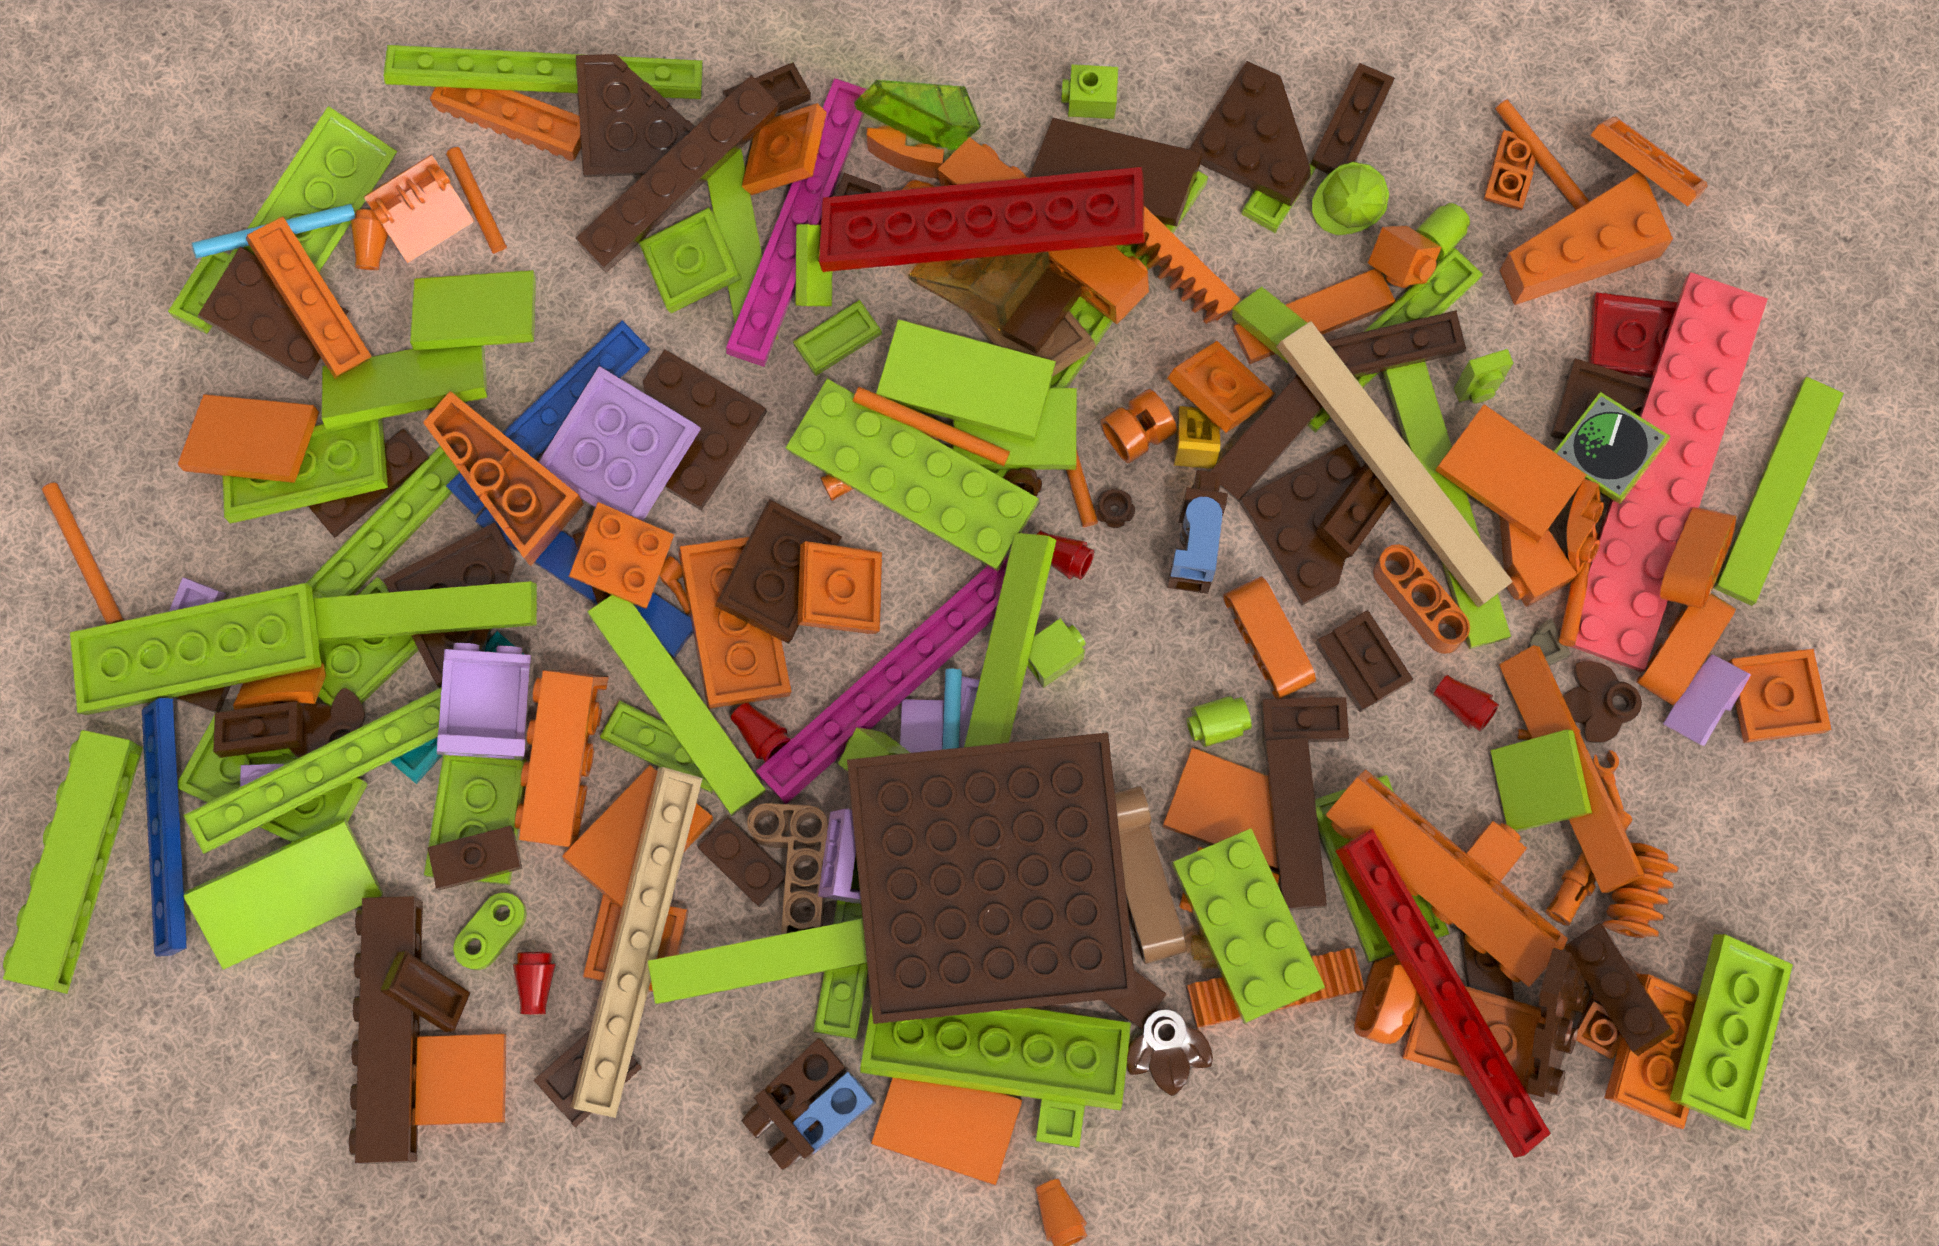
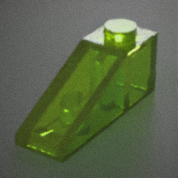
[854,80,981,150]

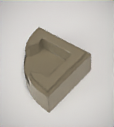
[1528,618,1571,666]

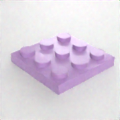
[539,366,701,521]

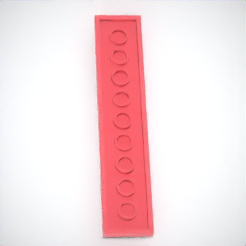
[1570,272,1768,672]

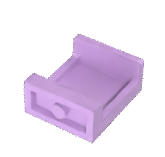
[437,643,531,760]

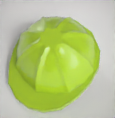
[1312,161,1389,235]

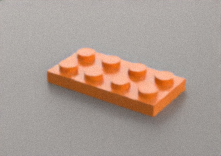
[678,537,792,709]

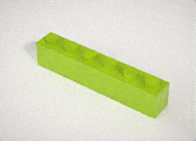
[3,730,143,994]

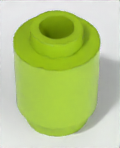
[1415,203,1470,261]
[1186,696,1252,747]

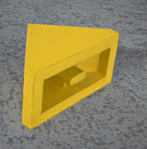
[1174,406,1221,469]

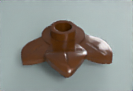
[1563,661,1642,743]
[289,688,365,758]
[1127,1008,1213,1096]

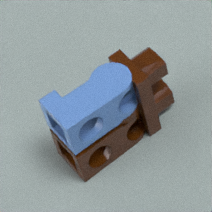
[1167,470,1228,594]
[741,1038,876,1170]

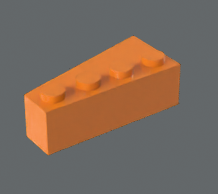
[1499,171,1673,305]
[423,391,584,567]
[515,670,609,847]

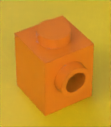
[1368,225,1442,288]

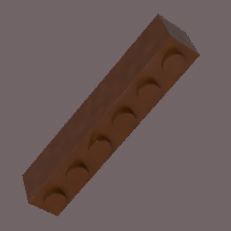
[576,75,779,273]
[349,896,423,1164]

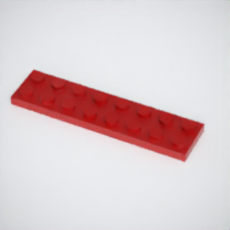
[819,167,1145,272]

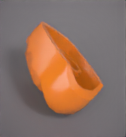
[1354,954,1420,1044]

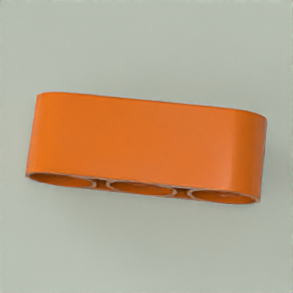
[1660,507,1736,609]
[1373,544,1470,654]
[1223,576,1316,699]
[1636,593,1736,706]

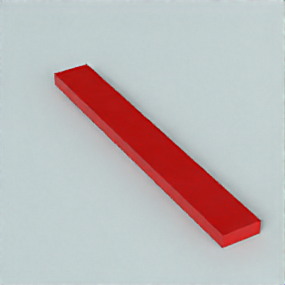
[1335,828,1551,1158]

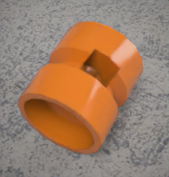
[1100,389,1177,463]

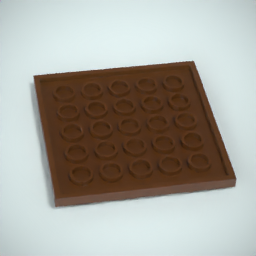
[847,732,1137,1024]

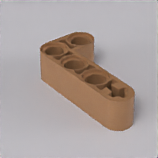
[1115,786,1187,964]
[747,803,829,977]

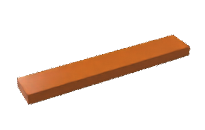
[1499,645,1645,893]

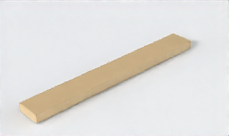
[1276,321,1513,607]
[570,767,703,1118]

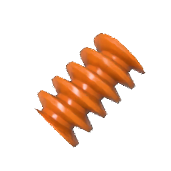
[1602,843,1679,938]

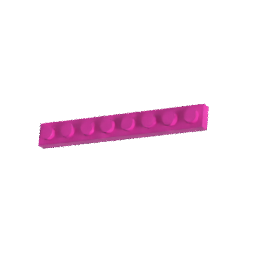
[726,78,871,367]
[756,556,1009,804]

